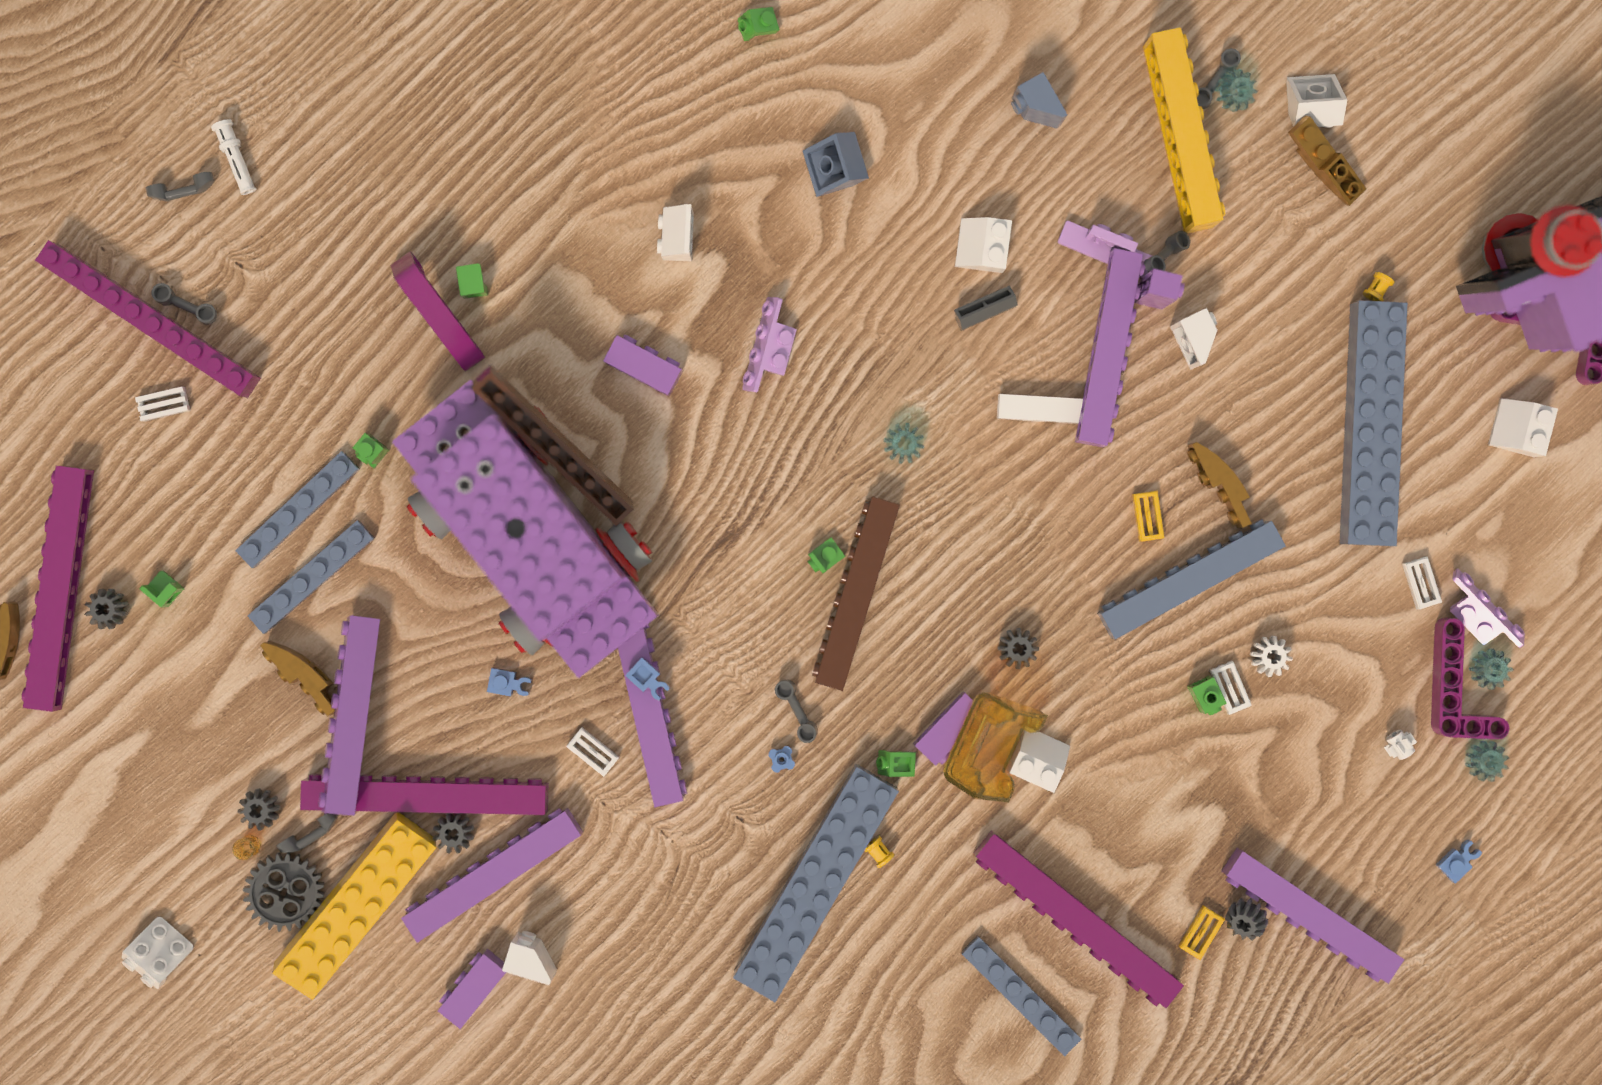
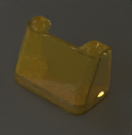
[944,692,1048,803]

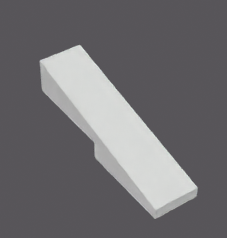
[997,394,1083,424]

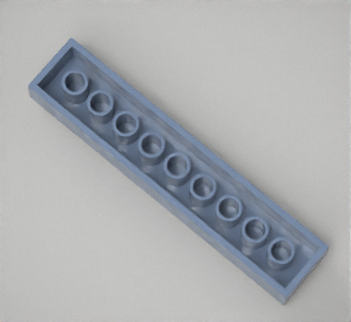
[1339,301,1408,546]
[733,764,899,1003]

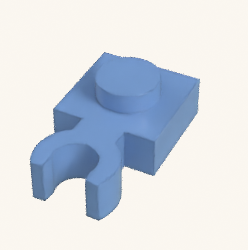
[625,657,670,700]
[487,668,532,696]
[1436,840,1482,884]

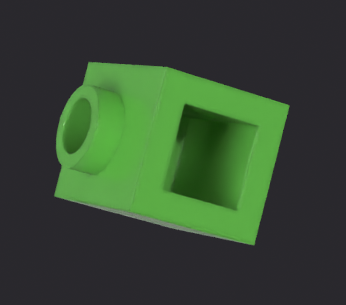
[1187,676,1227,715]

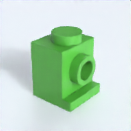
[353,433,390,469]

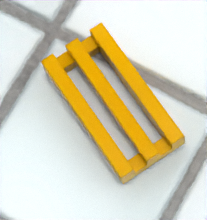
[1132,490,1164,542]
[1178,905,1225,960]

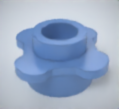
[768,746,795,773]

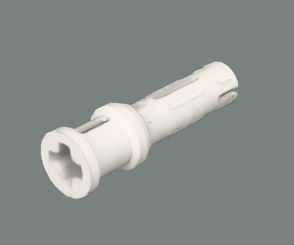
[211,119,256,195]

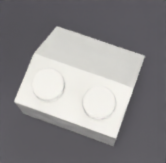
[1286,74,1347,128]
[657,204,694,261]
[955,217,1012,273]
[1170,308,1217,370]
[1488,398,1558,457]
[1006,726,1070,793]
[502,931,557,985]

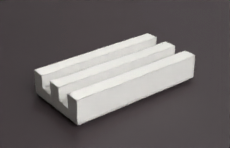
[135,386,191,422]
[1402,556,1442,610]
[1209,661,1252,715]
[566,727,619,777]

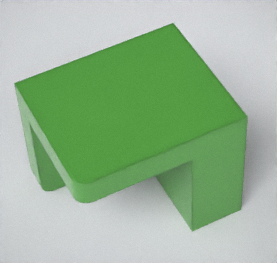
[456,263,488,299]
[139,571,185,608]

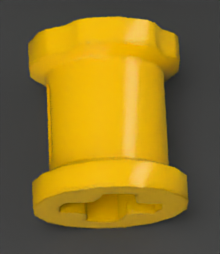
[1363,272,1394,302]
[864,835,895,868]

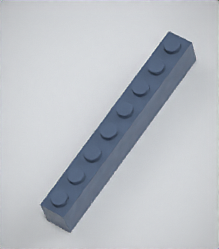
[1097,519,1286,639]

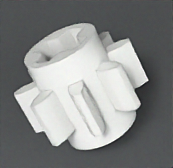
[1384,730,1417,760]

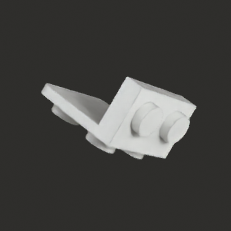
[121,917,193,989]

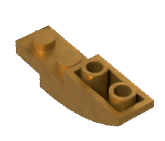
[1288,116,1367,206]
[1187,442,1252,528]
[0,601,20,680]
[260,641,335,717]

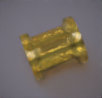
[232,835,261,860]

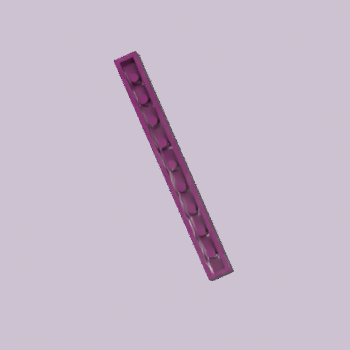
[35,240,261,398]
[22,465,94,712]
[300,774,549,815]
[974,830,1184,1008]

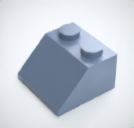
[1011,72,1067,128]
[802,132,869,197]

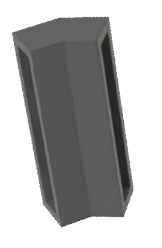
[954,285,1018,331]

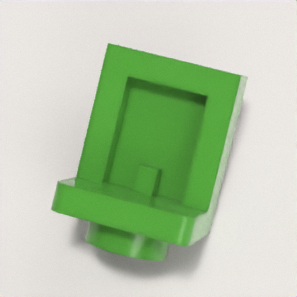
[738,7,779,41]

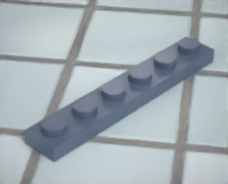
[235,451,360,568]
[248,520,375,634]
[961,935,1082,1056]

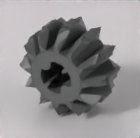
[84,589,129,629]
[997,628,1039,669]
[237,788,281,831]
[433,813,475,854]
[1225,898,1269,941]

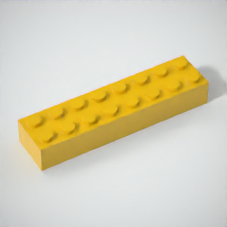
[1143,27,1225,234]
[272,812,437,1000]

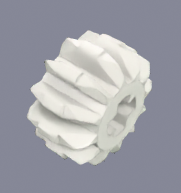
[1250,636,1293,677]

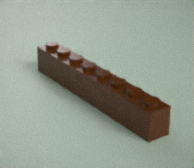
[472,364,634,526]
[812,496,900,691]

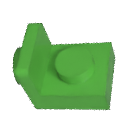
[807,537,846,574]
[876,750,916,777]

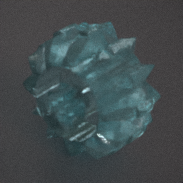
[1215,69,1258,112]
[883,423,924,464]
[1468,648,1514,690]
[1465,740,1510,782]

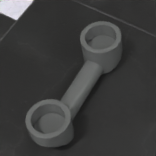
[1197,48,1241,109]
[145,172,214,202]
[1144,231,1190,273]
[151,283,217,325]
[775,679,818,743]
[276,813,338,853]

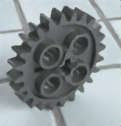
[243,852,325,932]

